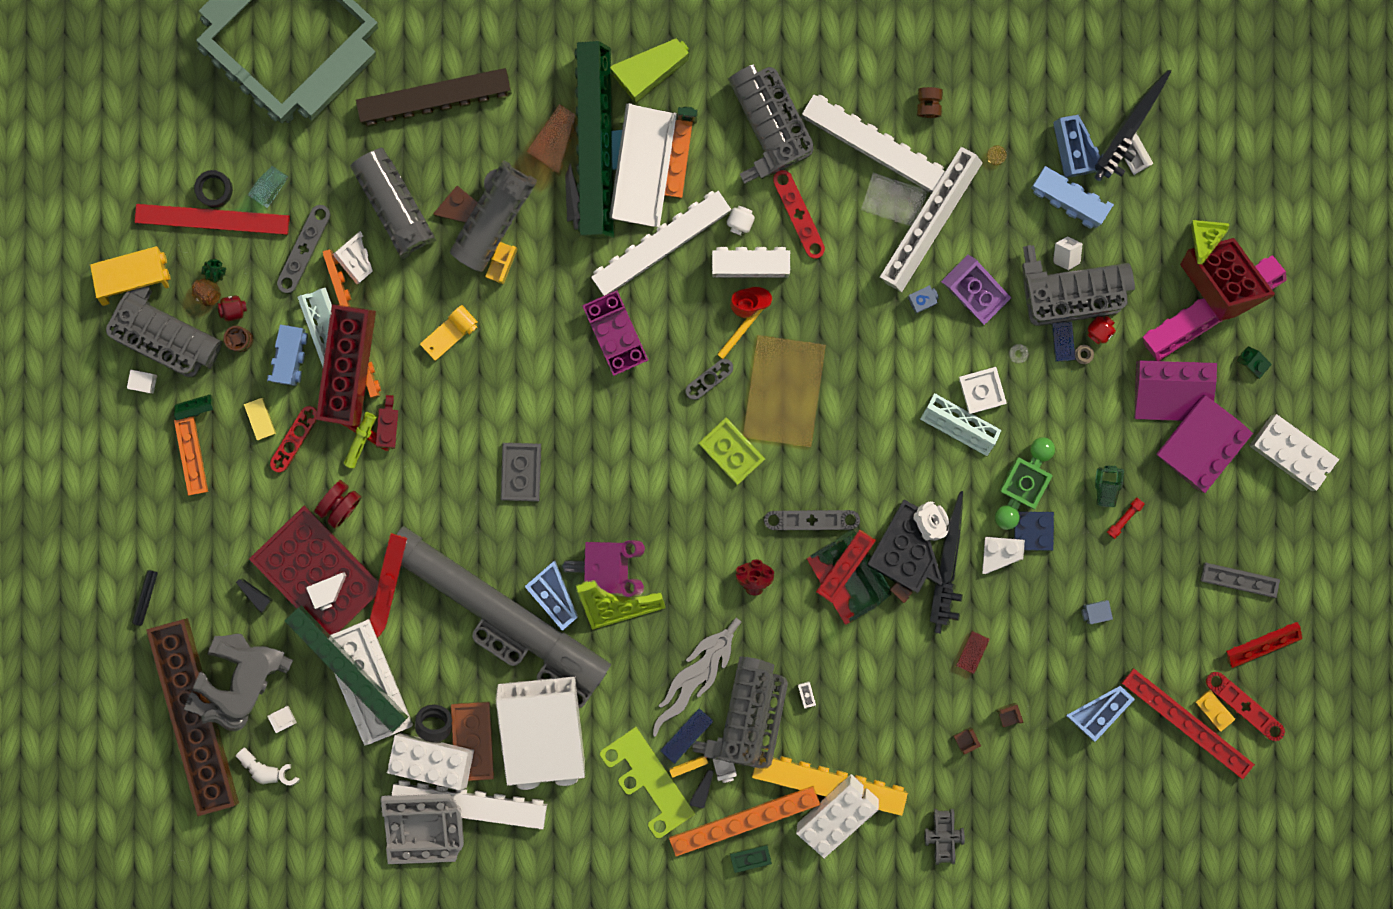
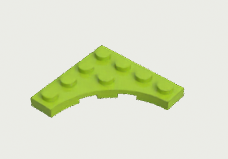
[576,581,666,630]

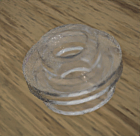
[1009,344,1029,363]

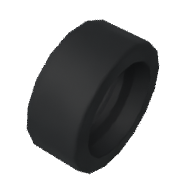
[194,170,233,208]
[415,704,452,742]

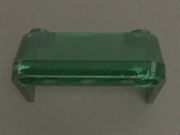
[810,529,891,622]

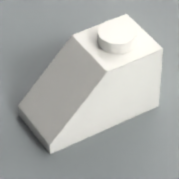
[306,572,346,611]

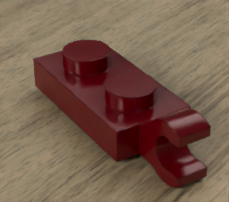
[376,395,398,449]

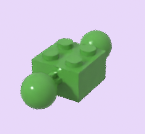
[995,437,1055,530]

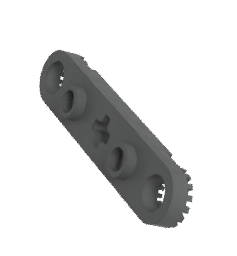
[277,205,331,293]
[764,510,860,530]

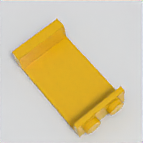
[90,246,170,306]

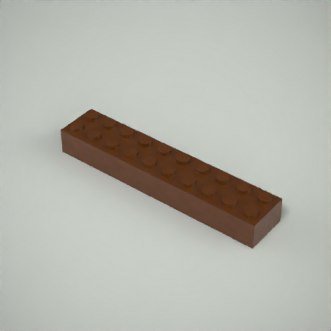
[146,618,239,816]

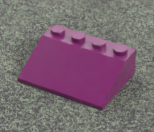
[1134,361,1217,421]
[1156,395,1253,493]

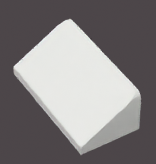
[1124,133,1153,175]

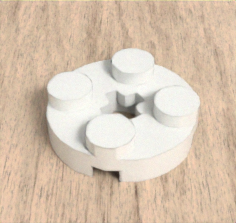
[914,502,949,541]

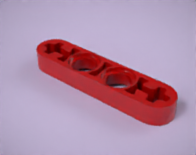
[270,406,317,472]

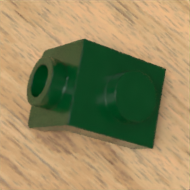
[1237,346,1272,379]

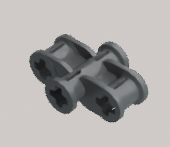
[924,809,965,865]

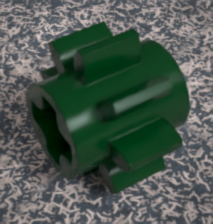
[201,259,226,283]

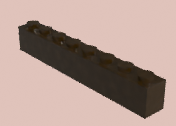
[356,68,512,127]

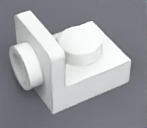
[713,759,737,783]

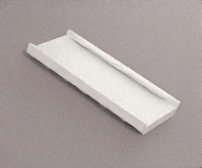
[609,103,677,227]
[331,619,413,746]

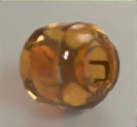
[192,278,221,306]

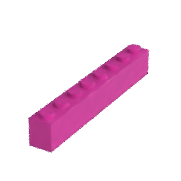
[1143,255,1287,361]

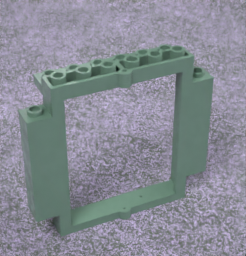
[196,0,378,123]

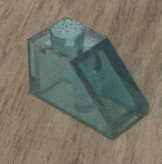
[248,166,288,208]

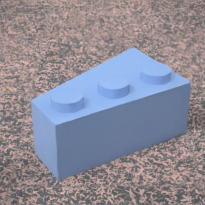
[525,561,578,630]
[1066,686,1134,742]

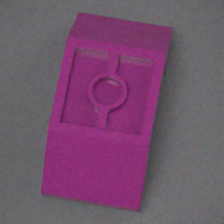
[582,290,649,376]

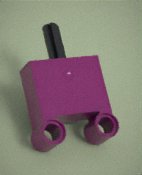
[562,540,645,597]

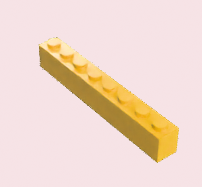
[752,751,908,816]

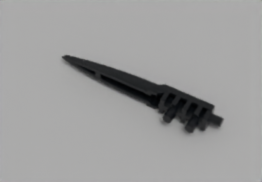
[1094,70,1172,181]
[930,491,963,634]

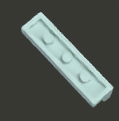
[298,288,332,366]
[920,393,1001,456]

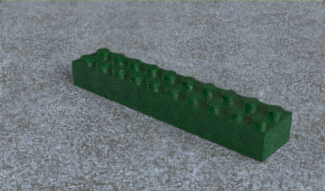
[575,41,614,239]

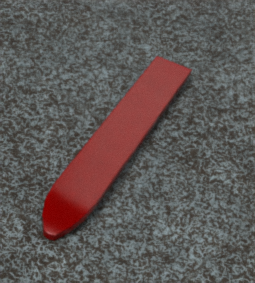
[370,533,407,637]

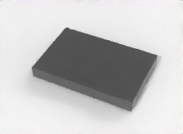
[501,443,541,501]

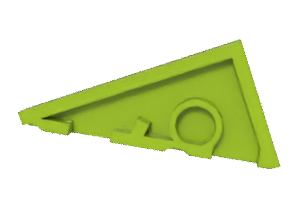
[1191,220,1229,264]

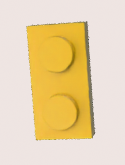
[1195,690,1235,732]

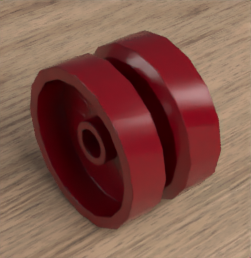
[314,480,362,529]

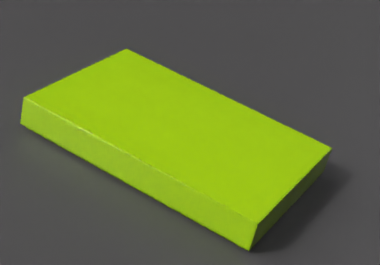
[698,417,765,485]

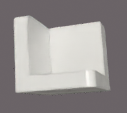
[1053,236,1082,270]
[127,370,157,394]
[268,706,297,733]

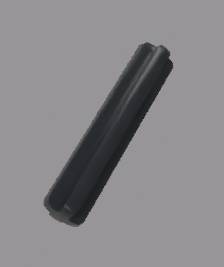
[132,570,158,626]

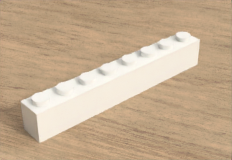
[801,95,946,193]
[880,147,982,292]
[592,191,731,296]
[392,780,547,829]

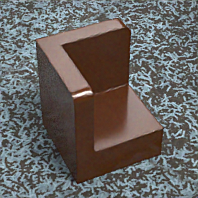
[889,582,913,603]
[997,703,1024,728]
[953,727,981,755]

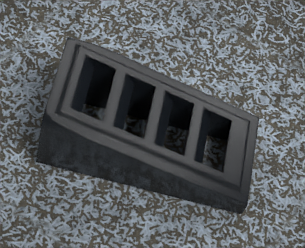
[236,579,273,613]
[689,768,714,808]

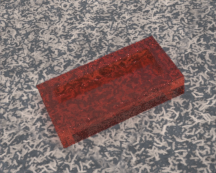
[956,631,990,674]

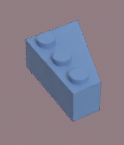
[1053,115,1100,178]
[267,325,308,386]

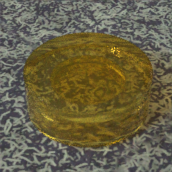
[987,145,1007,165]

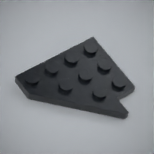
[866,499,943,595]

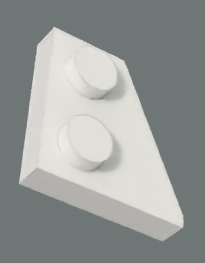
[333,231,373,284]
[983,537,1025,574]

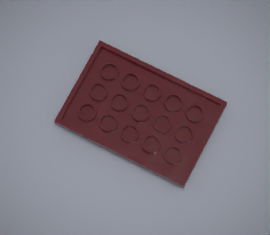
[249,505,379,635]

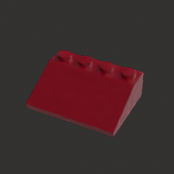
[1180,238,1275,321]

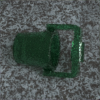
[1095,465,1124,507]

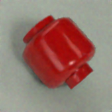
[1087,316,1116,345]

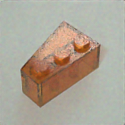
[527,104,577,176]

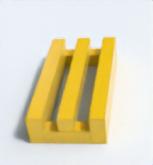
[669,755,708,778]

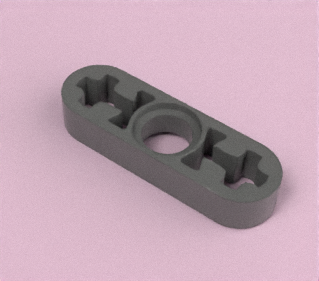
[686,359,733,400]

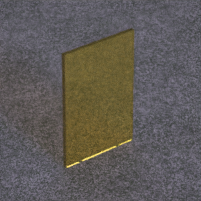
[743,335,826,447]

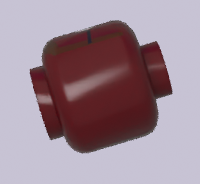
[217,295,247,322]

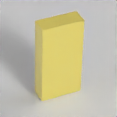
[244,398,276,441]

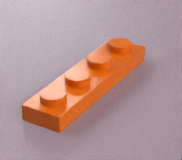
[664,120,693,198]
[174,417,208,496]

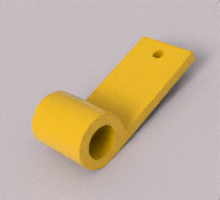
[420,305,478,361]

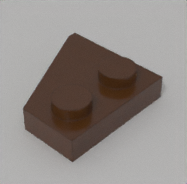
[433,186,478,223]

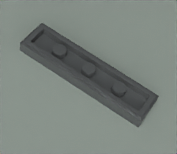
[1200,562,1280,598]

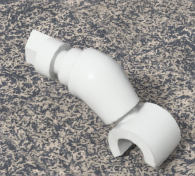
[236,747,300,786]

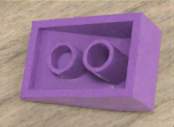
[941,255,1011,325]

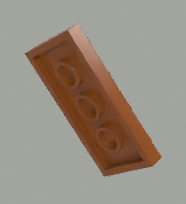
[451,702,494,781]

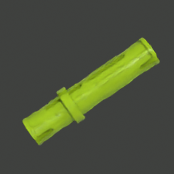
[343,412,377,468]

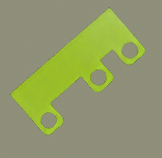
[600,727,695,838]

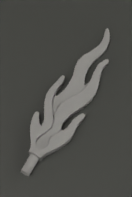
[653,618,742,737]

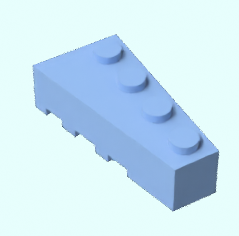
[1031,166,1114,229]

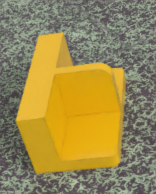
[485,242,518,285]

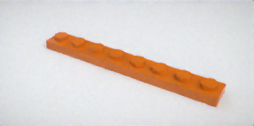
[322,249,381,398]
[669,786,820,856]

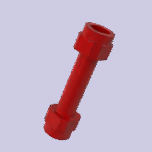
[1106,497,1145,539]

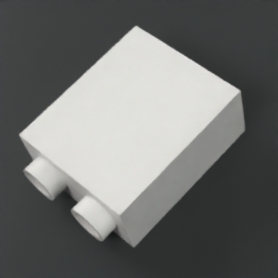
[496,677,585,790]

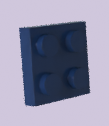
[1014,512,1054,550]

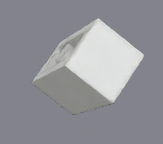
[798,681,816,708]

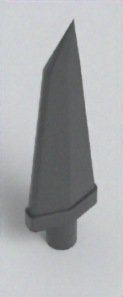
[565,164,580,230]

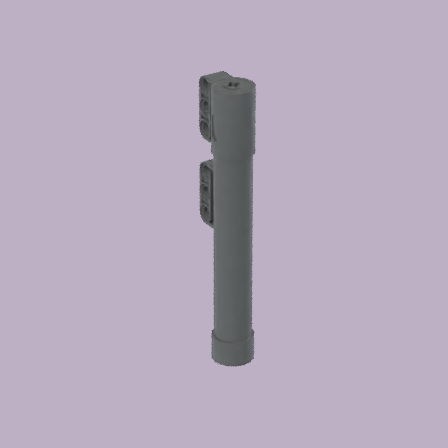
[384,526,611,708]

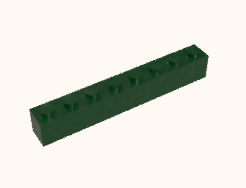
[285,605,409,733]

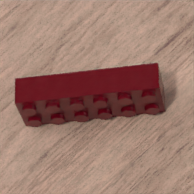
[316,305,376,426]

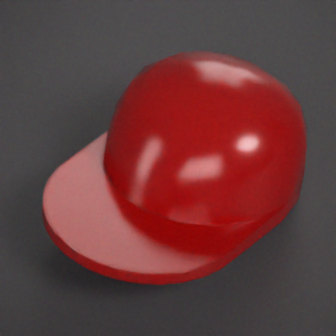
[730,287,772,318]

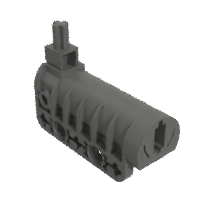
[728,64,814,184]
[350,148,437,259]
[450,160,537,272]
[1022,245,1135,326]
[106,285,222,378]
[692,656,788,769]

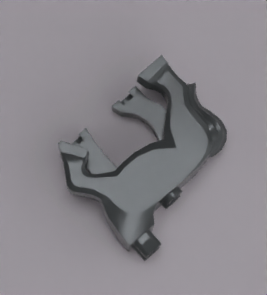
[183,633,293,731]

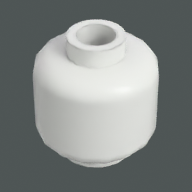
[727,205,755,235]

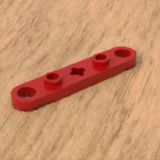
[773,170,825,259]
[1206,672,1285,741]

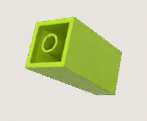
[610,39,689,103]

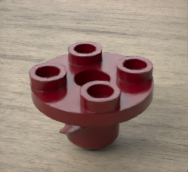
[736,559,774,596]

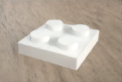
[959,367,1007,414]

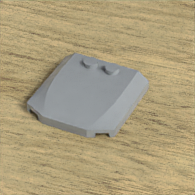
[381,794,464,864]

